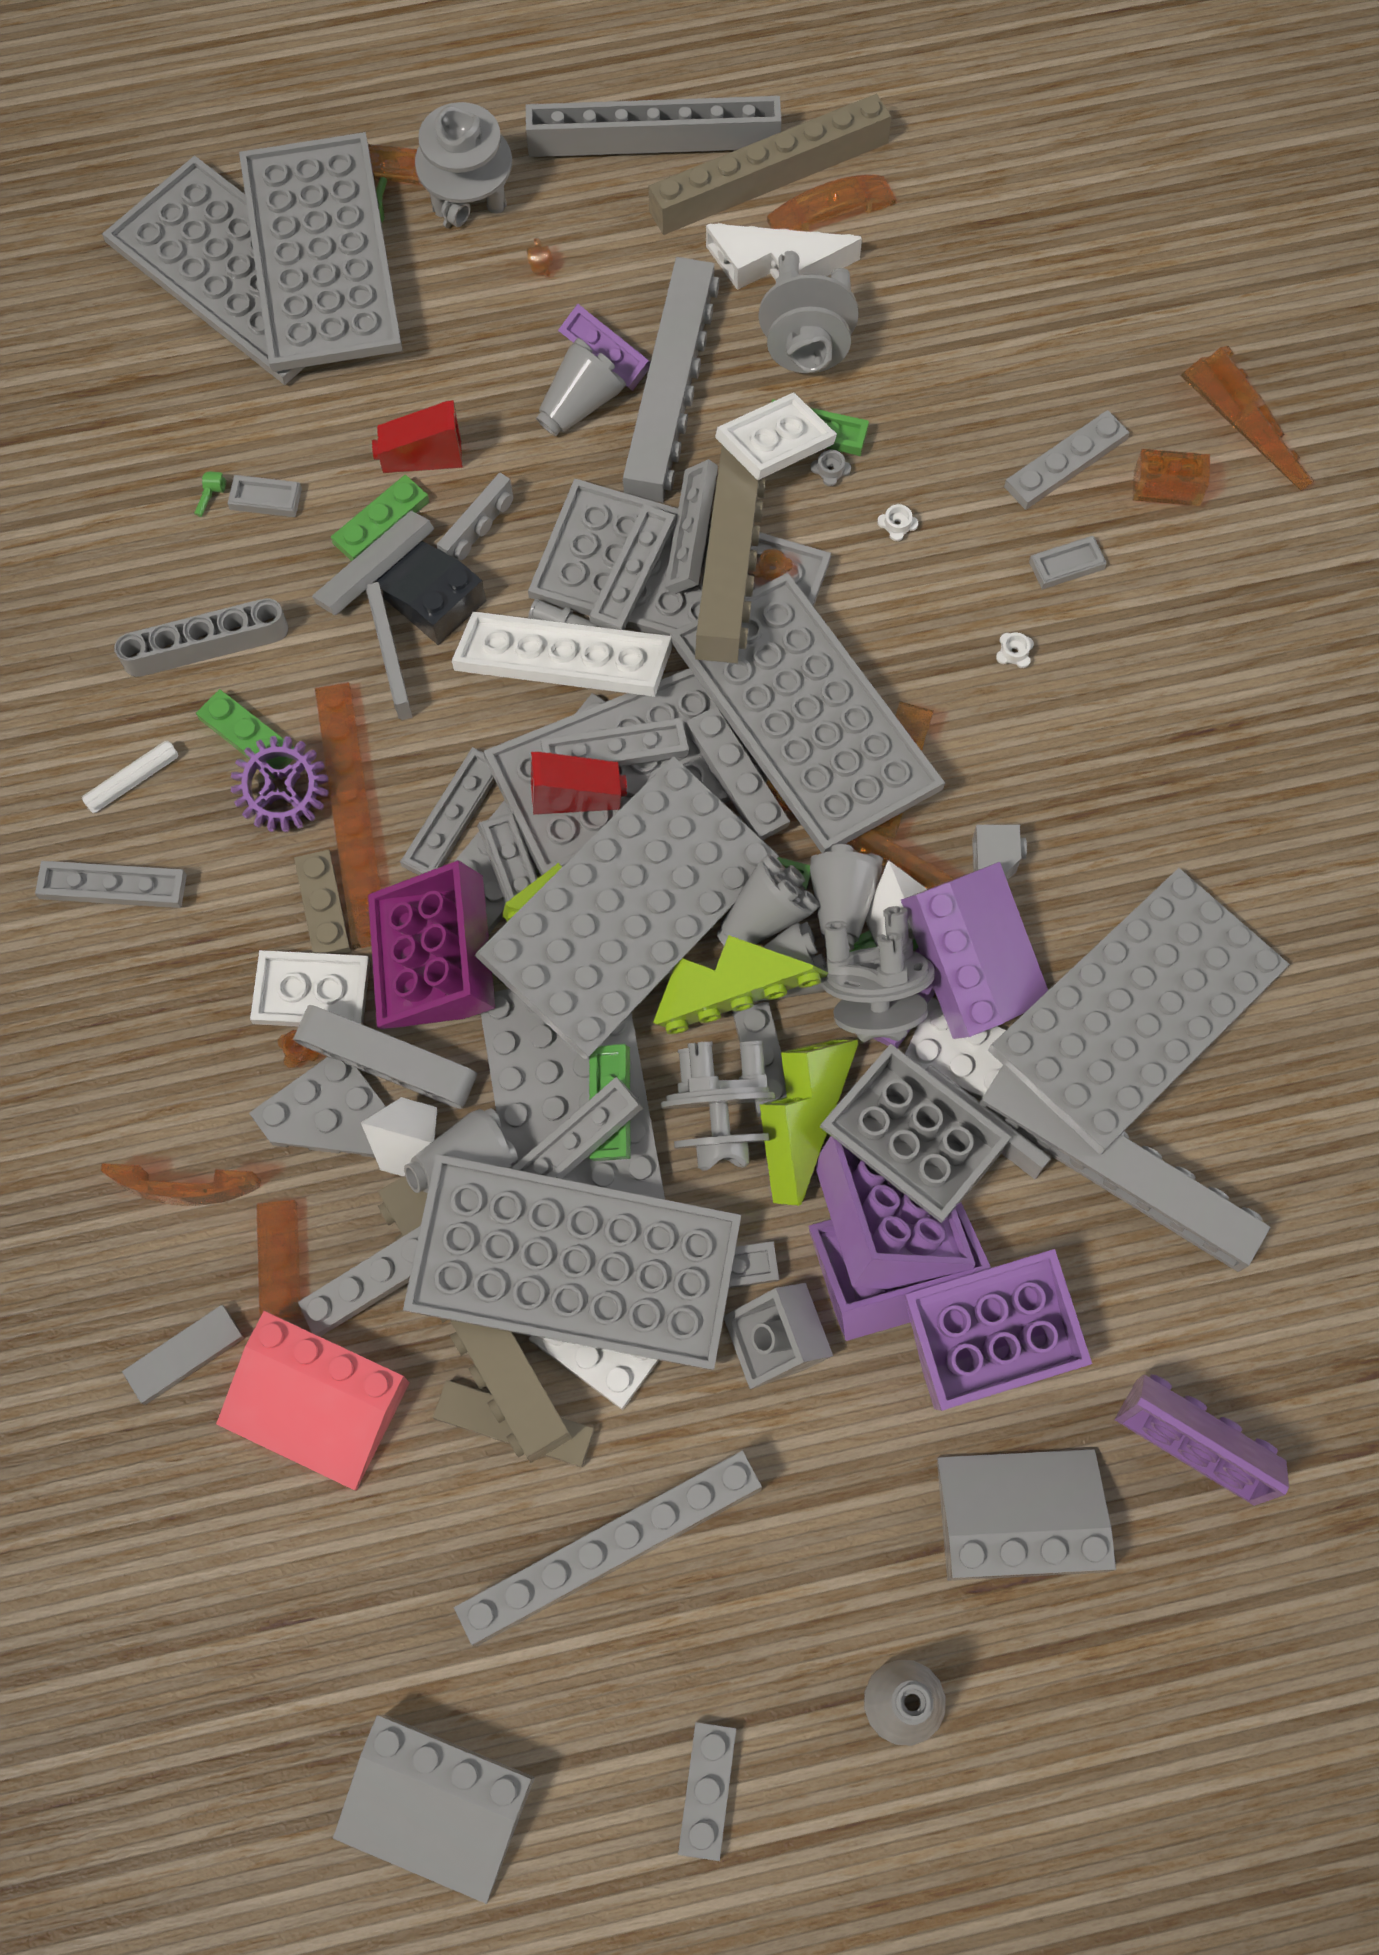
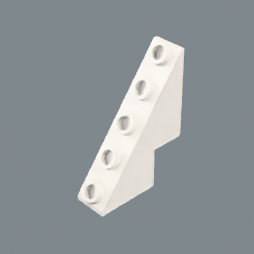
[706,223,862,290]

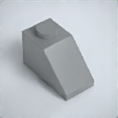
[972,825,1027,880]

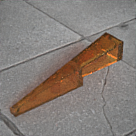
[1180,346,1315,491]

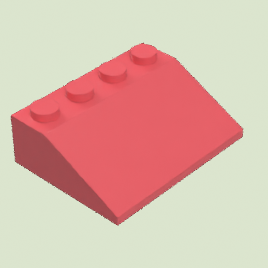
[216,1311,410,1491]

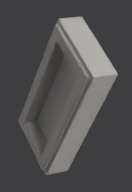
[227,475,302,517]
[1029,536,1107,590]

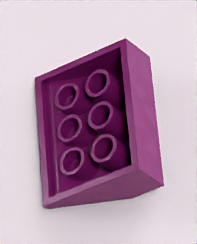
[368,860,495,1029]

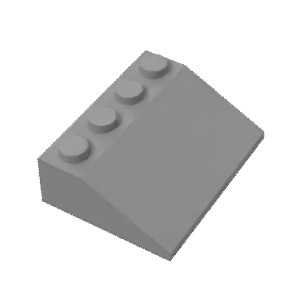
[820,1044,1011,1223]
[937,1449,1116,1581]
[333,1715,535,1904]

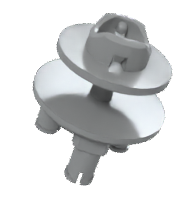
[415,102,512,217]
[759,251,858,373]
[821,906,935,1042]
[661,1041,775,1171]

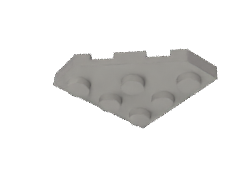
[249,1057,386,1158]

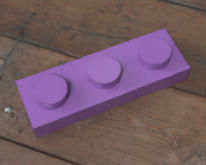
[558,304,651,391]

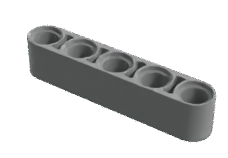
[114,598,288,677]
[293,1005,478,1109]

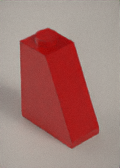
[372,400,463,473]
[530,752,627,815]

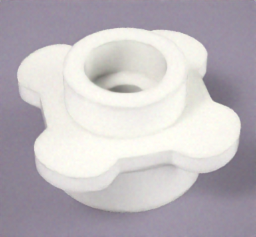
[877,504,918,541]
[996,632,1034,668]

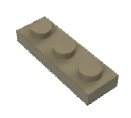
[294,849,351,955]

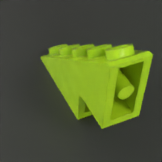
[653,935,828,1034]
[759,1039,858,1206]

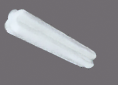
[82,740,178,813]

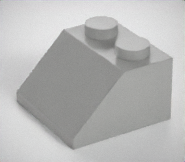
[724,1283,833,1389]

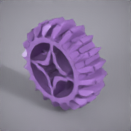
[231,736,329,833]

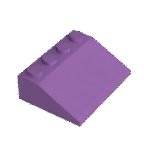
[901,862,1048,1039]
[815,1136,976,1289]
[809,1202,991,1341]
[904,1249,1092,1411]
[1114,1374,1289,1506]

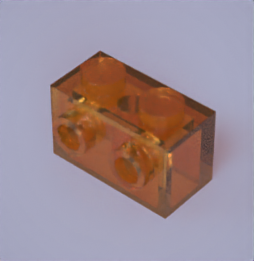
[1133,449,1210,506]

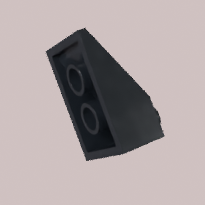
[374,541,487,645]

